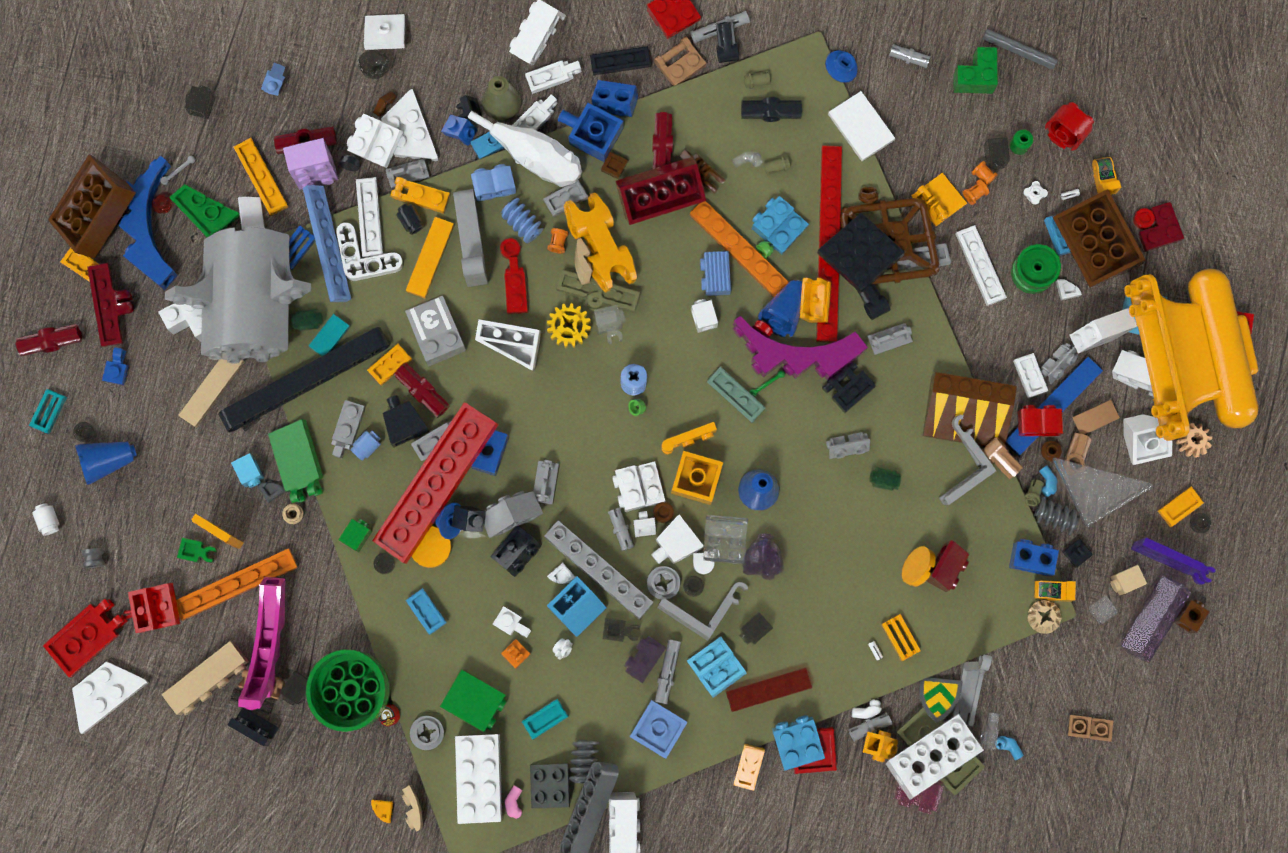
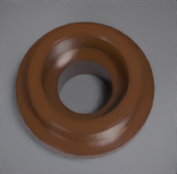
[858,187,879,204]
[1041,441,1062,462]

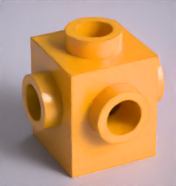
[863,730,898,762]

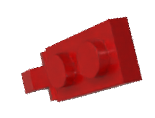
[504,257,528,314]

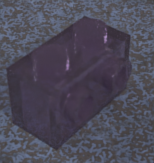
[624,636,666,684]

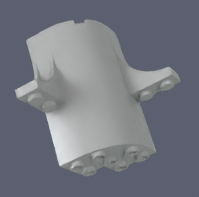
[165,227,311,364]

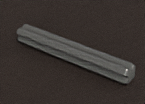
[983,29,1058,69]

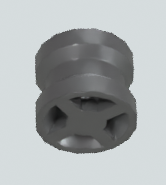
[82,548,105,568]

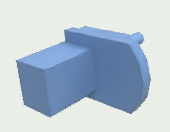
[261,63,285,96]

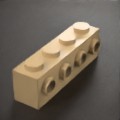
[162,641,249,716]

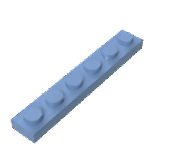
[303,185,351,302]

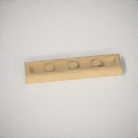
[178,359,245,428]

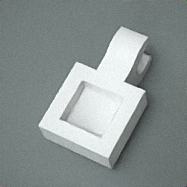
[493,606,531,638]

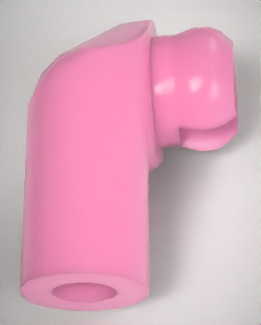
[504,785,523,819]

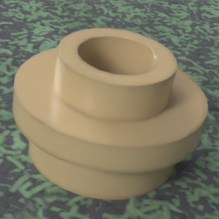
[282,504,304,524]

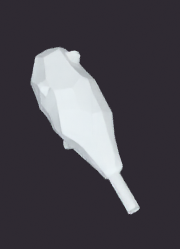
[468,111,582,187]

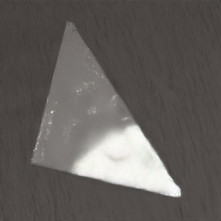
[1053,458,1154,527]

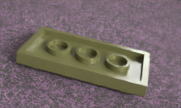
[896,707,985,796]

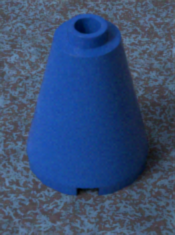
[758,280,802,337]
[75,441,137,485]
[738,469,779,510]

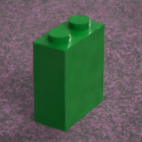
[440,669,507,732]

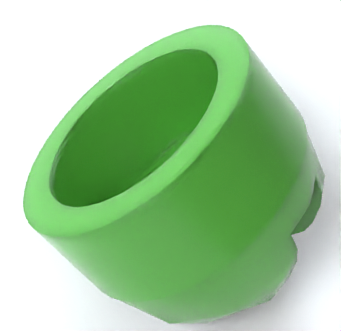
[756,241,774,259]
[628,399,647,416]

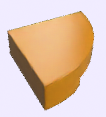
[371,800,393,823]

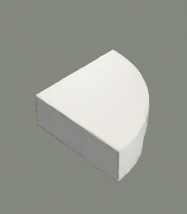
[1056,279,1082,300]
[547,563,575,584]

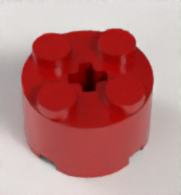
[1045,102,1094,151]

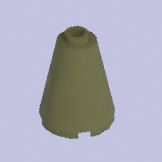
[482,76,521,121]

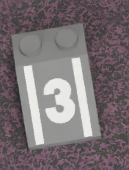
[405,296,466,367]

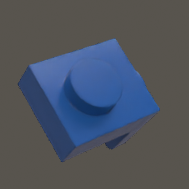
[441,114,477,146]

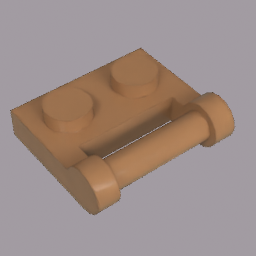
[654,37,707,86]

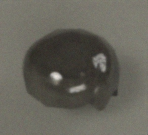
[357,49,390,79]

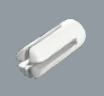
[1061,189,1080,200]
[868,641,883,660]

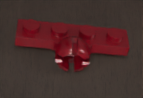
[87,263,134,347]

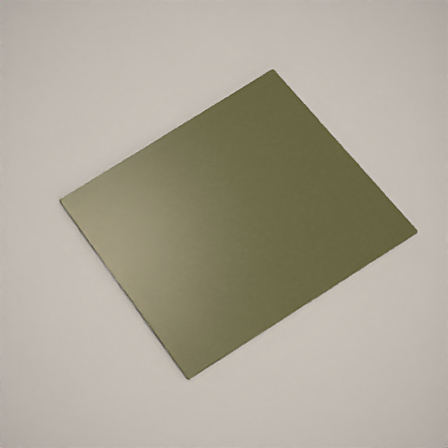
[266,32,1076,853]

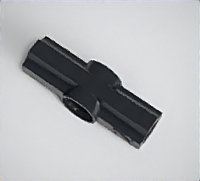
[741,97,802,122]

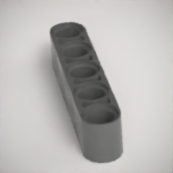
[560,762,619,853]

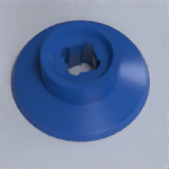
[825,50,858,83]
[436,503,461,539]

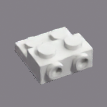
[347,114,403,168]
[612,462,665,512]

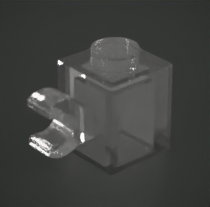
[594,305,625,345]

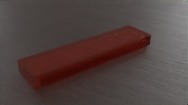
[726,668,812,712]

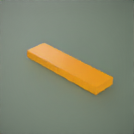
[234,138,288,216]
[406,217,454,299]

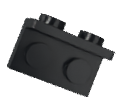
[490,526,541,577]
[228,708,279,746]

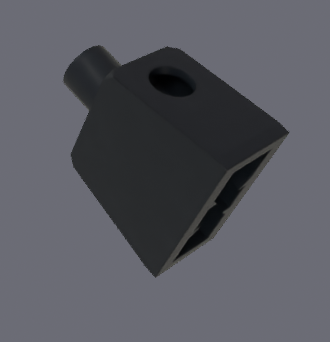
[383,395,429,448]

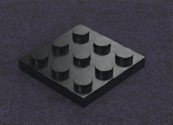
[817,213,905,293]

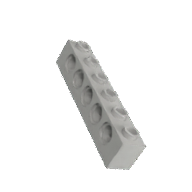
[544,521,653,620]

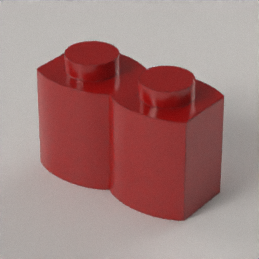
[1018,405,1063,436]

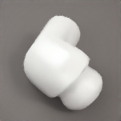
[851,700,882,719]

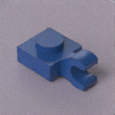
[102,347,129,385]

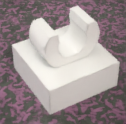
[634,511,656,537]

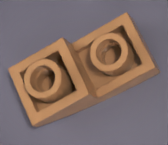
[1072,400,1120,435]
[1068,715,1114,742]

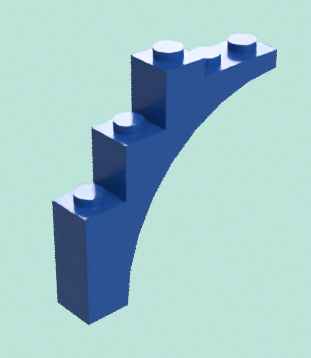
[118,156,178,291]

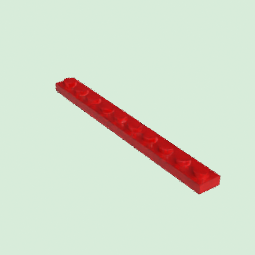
[816,146,842,343]

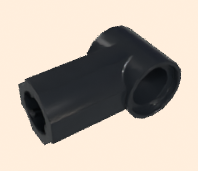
[716,22,739,63]
[857,284,891,320]

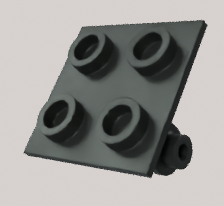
[530,764,571,808]

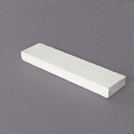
[356,177,383,258]
[956,225,1007,306]

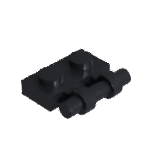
[822,361,876,413]

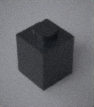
[452,506,486,532]

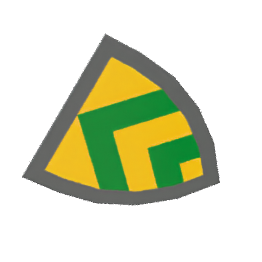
[919,677,963,723]

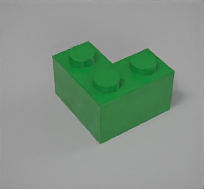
[953,47,998,94]

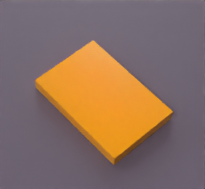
[191,513,244,549]

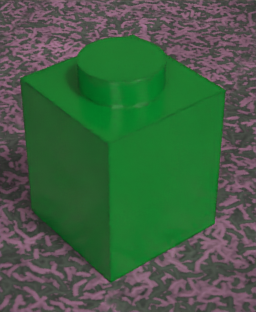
[338,518,372,553]

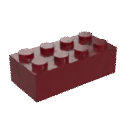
[615,157,706,225]

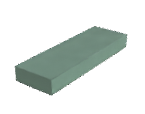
[707,367,766,423]

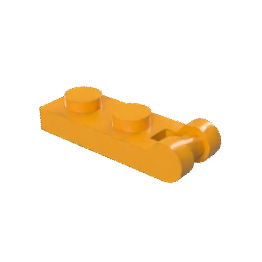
[390,177,450,214]
[661,422,717,455]

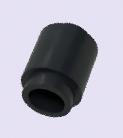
[396,203,424,235]

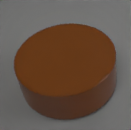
[653,502,674,523]

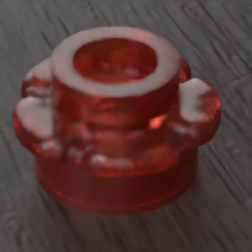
[152,194,172,214]

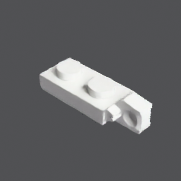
[525,61,582,94]
[512,94,558,131]

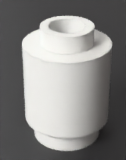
[32,503,60,536]

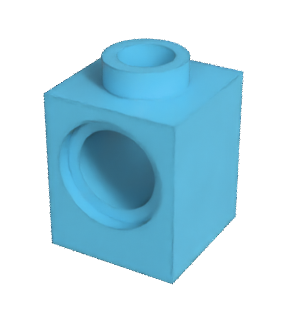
[231,453,264,488]

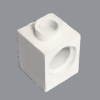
[691,299,718,333]

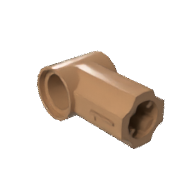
[1061,433,1092,475]
[982,437,1023,479]

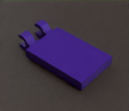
[1131,538,1216,585]

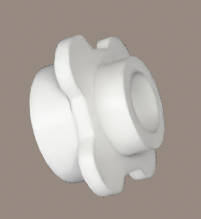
[1023,181,1048,205]
[553,638,573,660]

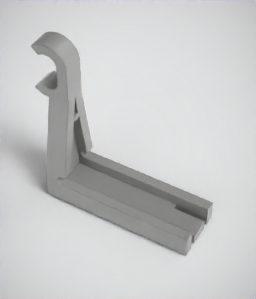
[939,415,996,505]
[657,582,748,641]
[951,654,992,727]

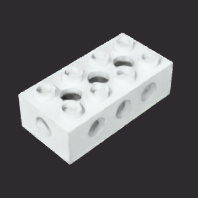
[886,714,983,800]

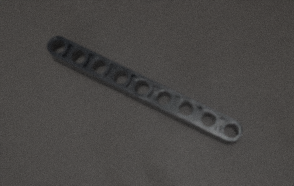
[218,327,390,432]

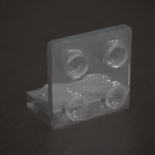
[703,515,748,564]

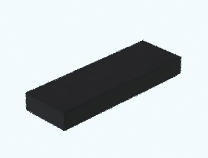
[590,46,651,76]

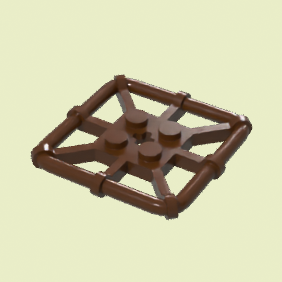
[840,198,940,284]

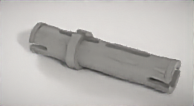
[690,11,750,43]
[654,640,681,704]

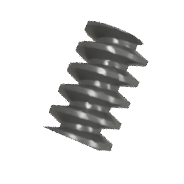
[1033,497,1081,536]
[569,740,599,784]

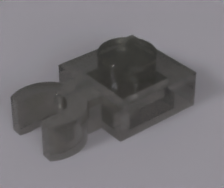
[602,618,640,642]

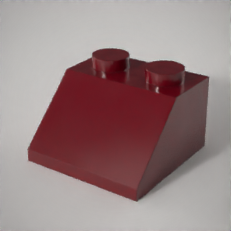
[926,540,969,592]

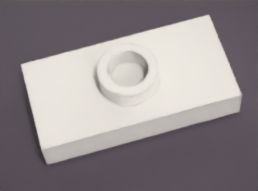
[1013,353,1048,398]

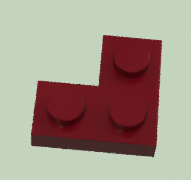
[1138,202,1184,252]

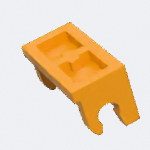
[799,278,831,323]

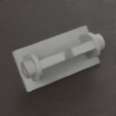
[386,159,430,188]
[867,323,913,355]
[1040,343,1078,384]
[826,432,870,459]
[533,460,559,504]

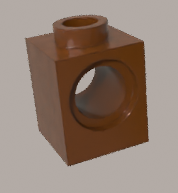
[1173,600,1210,634]

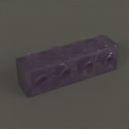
[1120,576,1191,663]

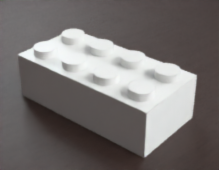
[455,734,502,824]

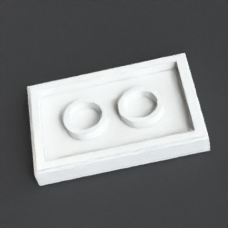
[828,91,895,161]

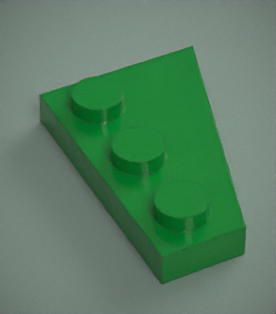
[169,184,240,238]

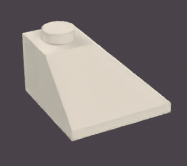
[1124,414,1172,465]

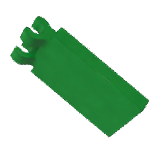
[268,419,324,503]

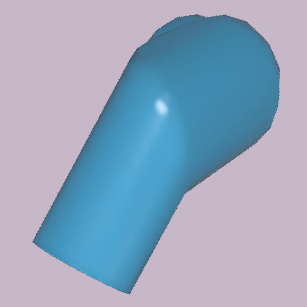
[1039,465,1058,497]
[995,736,1024,760]

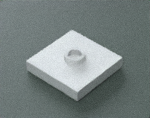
[364,14,405,50]

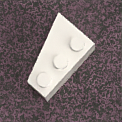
[509,0,566,65]
[475,320,541,371]
[1112,350,1154,397]
[609,792,640,853]

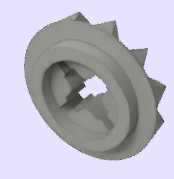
[647,566,680,600]
[410,716,444,750]

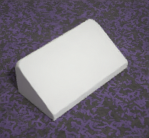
[238,197,264,230]

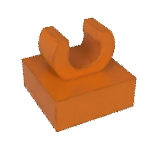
[501,639,531,669]

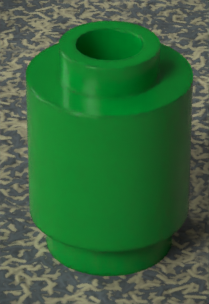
[1009,130,1033,155]

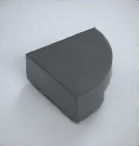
[257,482,285,503]

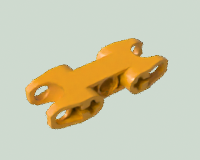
[564,192,637,292]

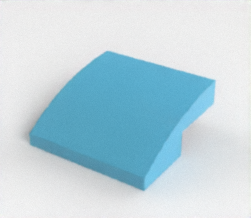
[687,637,747,698]

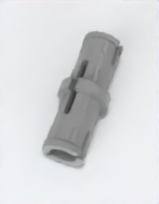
[889,44,931,68]
[608,508,634,551]
[848,712,892,742]

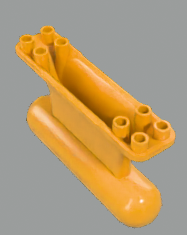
[1124,269,1258,441]

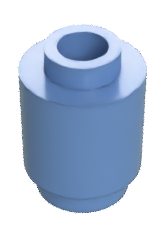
[350,430,381,461]

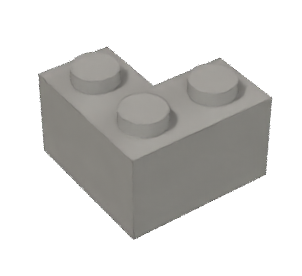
[484,491,543,538]

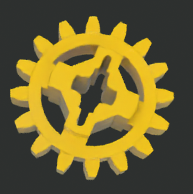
[547,303,591,348]

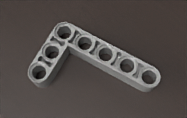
[453,189,488,287]

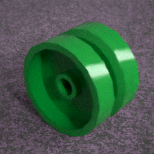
[1011,244,1061,294]

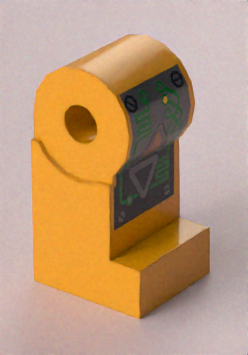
[1092,157,1121,195]
[1034,581,1076,602]

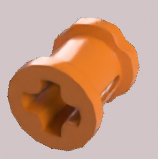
[971,161,998,186]
[962,179,990,205]
[547,228,568,254]

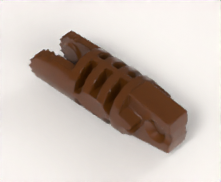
[680,150,726,194]

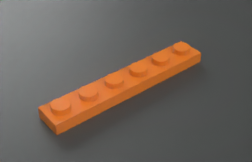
[689,201,789,297]
[176,548,298,621]

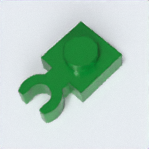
[177,538,217,563]

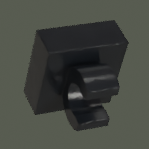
[456,95,482,119]
[1062,539,1093,568]

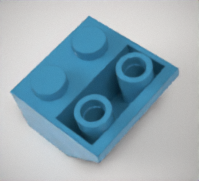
[547,576,607,637]

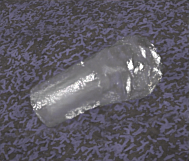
[732,151,763,168]

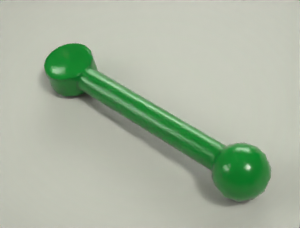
[749,370,785,397]

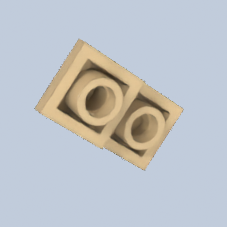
[575,238,593,285]
[402,785,423,831]

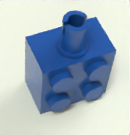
[558,103,623,162]

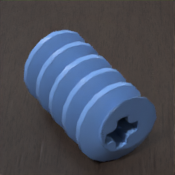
[501,198,544,243]
[621,364,647,396]

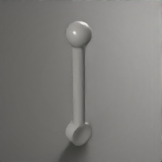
[160,156,196,185]

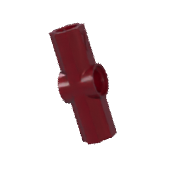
[652,112,673,169]
[274,126,337,154]
[15,324,82,356]
[394,363,450,418]

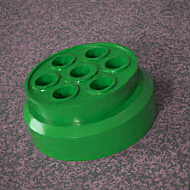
[306,650,390,732]

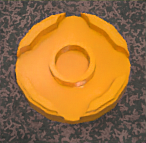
[412,526,451,568]
[902,546,936,587]

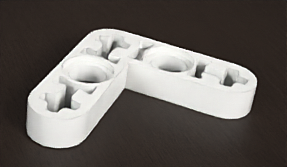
[337,223,403,281]

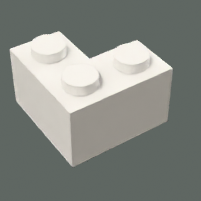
[158,304,202,342]

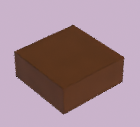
[601,152,628,180]

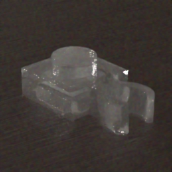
[981,713,999,750]

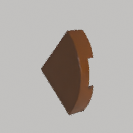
[373,92,396,117]

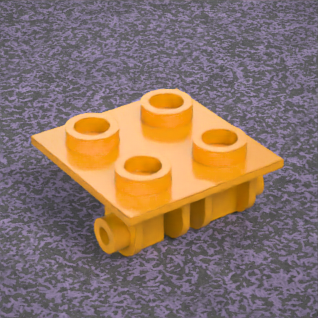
[911,173,967,226]

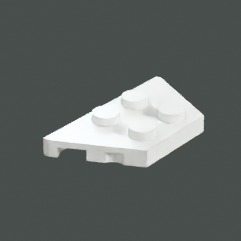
[381,89,438,161]
[72,662,149,734]

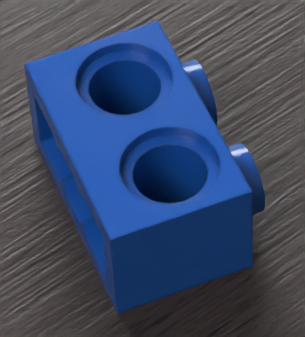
[591,80,638,117]
[1009,539,1059,577]

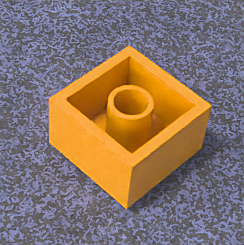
[671,451,723,505]

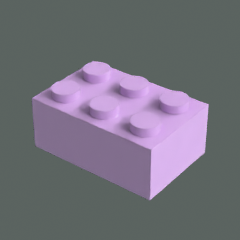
[283,138,338,190]

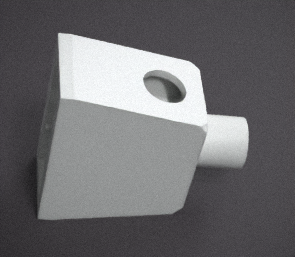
[651,515,704,564]

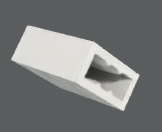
[1070,308,1137,353]

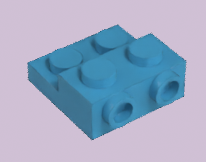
[752,196,809,255]
[772,715,825,771]

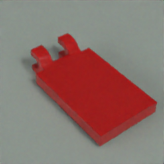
[43,599,128,677]

